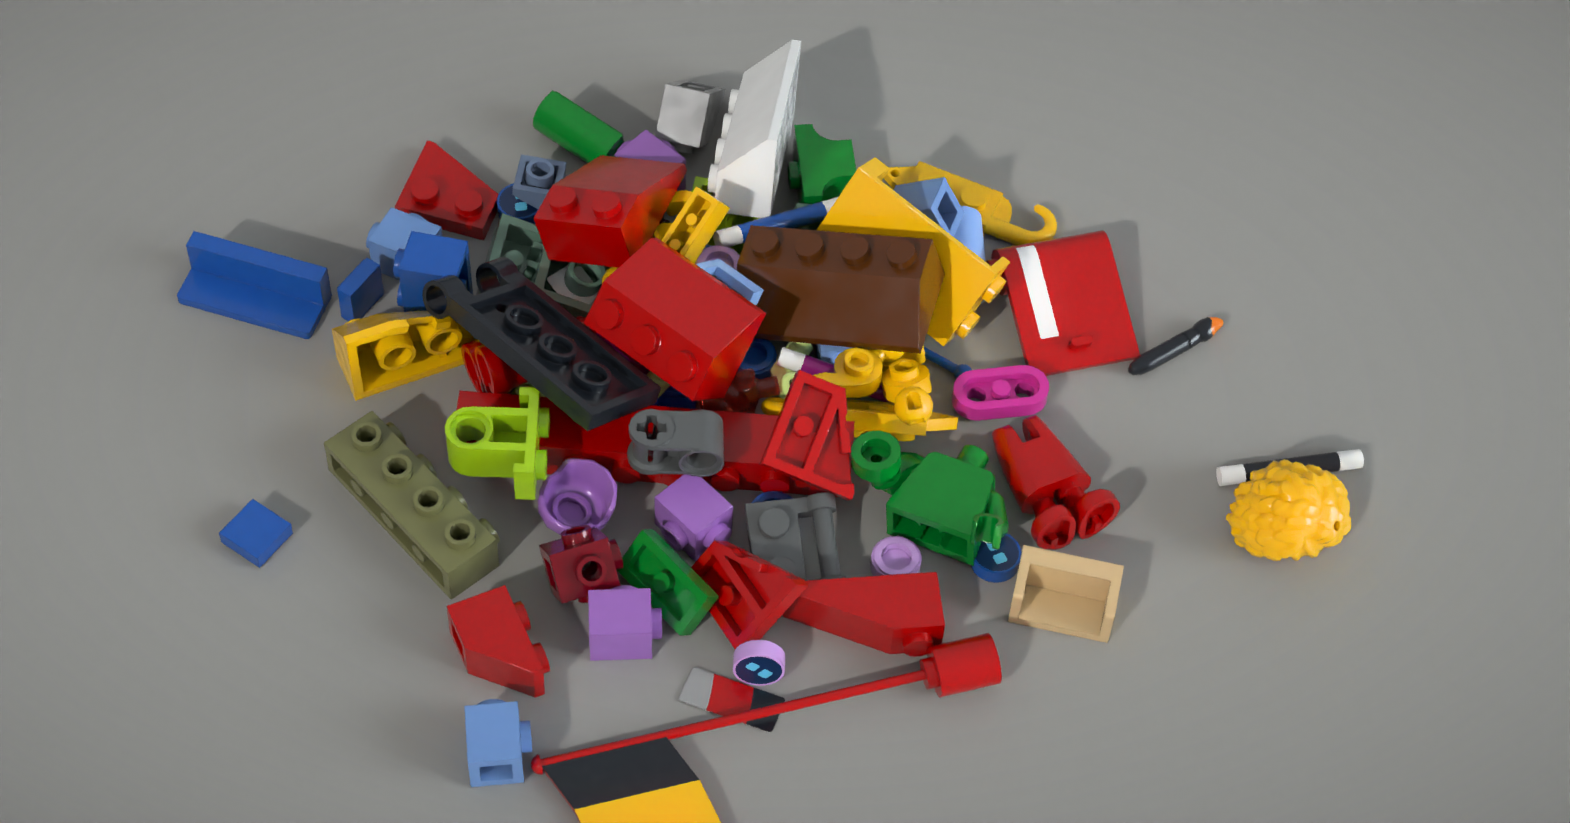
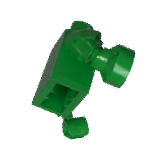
[851,431,1009,566]

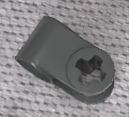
[627,409,724,477]

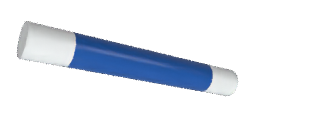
[713,197,838,247]

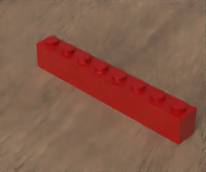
[456,390,855,497]

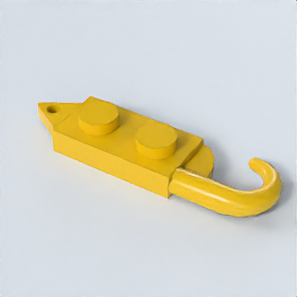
[883,161,1057,245]
[761,397,958,441]

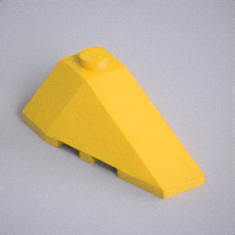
[332,311,479,401]

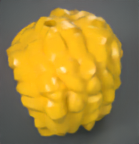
[1226,459,1351,561]

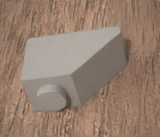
[655,80,726,153]

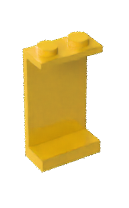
[817,157,1010,347]

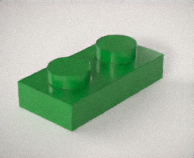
[617,529,719,636]

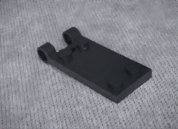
[422,257,661,431]

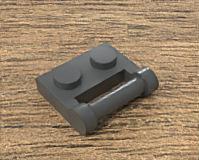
[744,492,847,581]

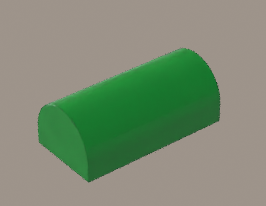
[533,90,624,163]

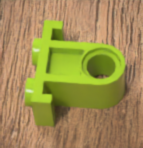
[445,387,550,500]

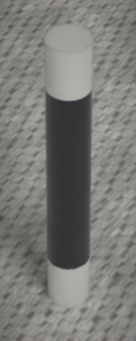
[1216,449,1364,486]

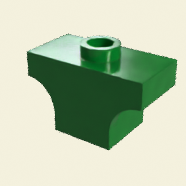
[787,124,856,204]

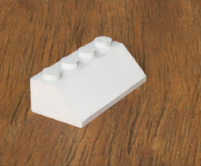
[707,40,801,218]

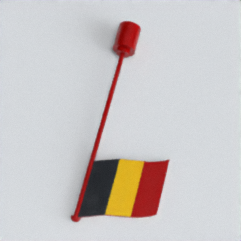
[531,633,1002,823]

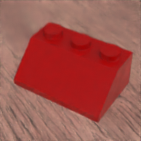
[584,238,766,401]

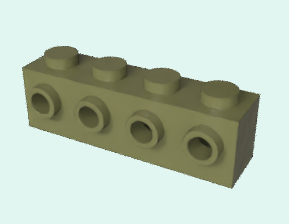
[324,411,500,600]

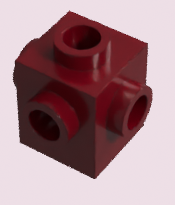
[539,525,623,604]

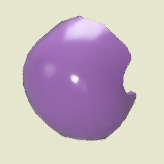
[538,458,617,535]

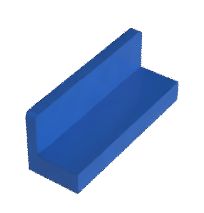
[177,231,332,339]

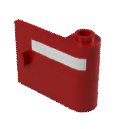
[986,230,1140,376]

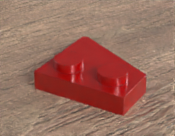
[395,140,499,241]
[760,370,855,501]
[691,540,809,649]

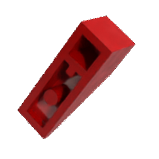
[783,572,945,657]

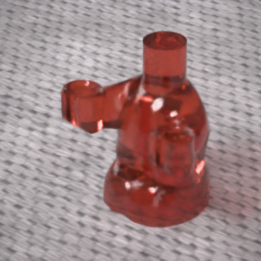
[698,368,780,414]

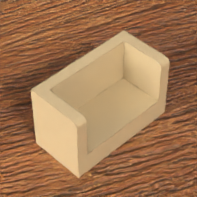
[1008,545,1124,643]

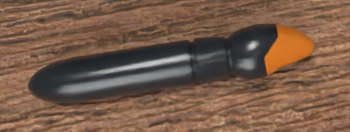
[1128,317,1224,375]

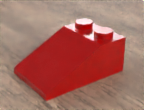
[533,155,687,268]

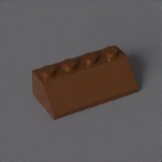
[737,225,945,354]

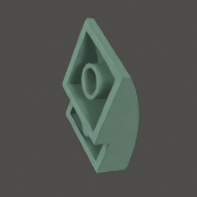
[476,213,611,317]

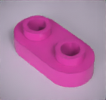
[952,365,1049,421]

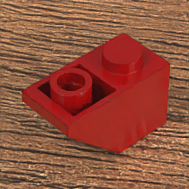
[446,585,550,698]

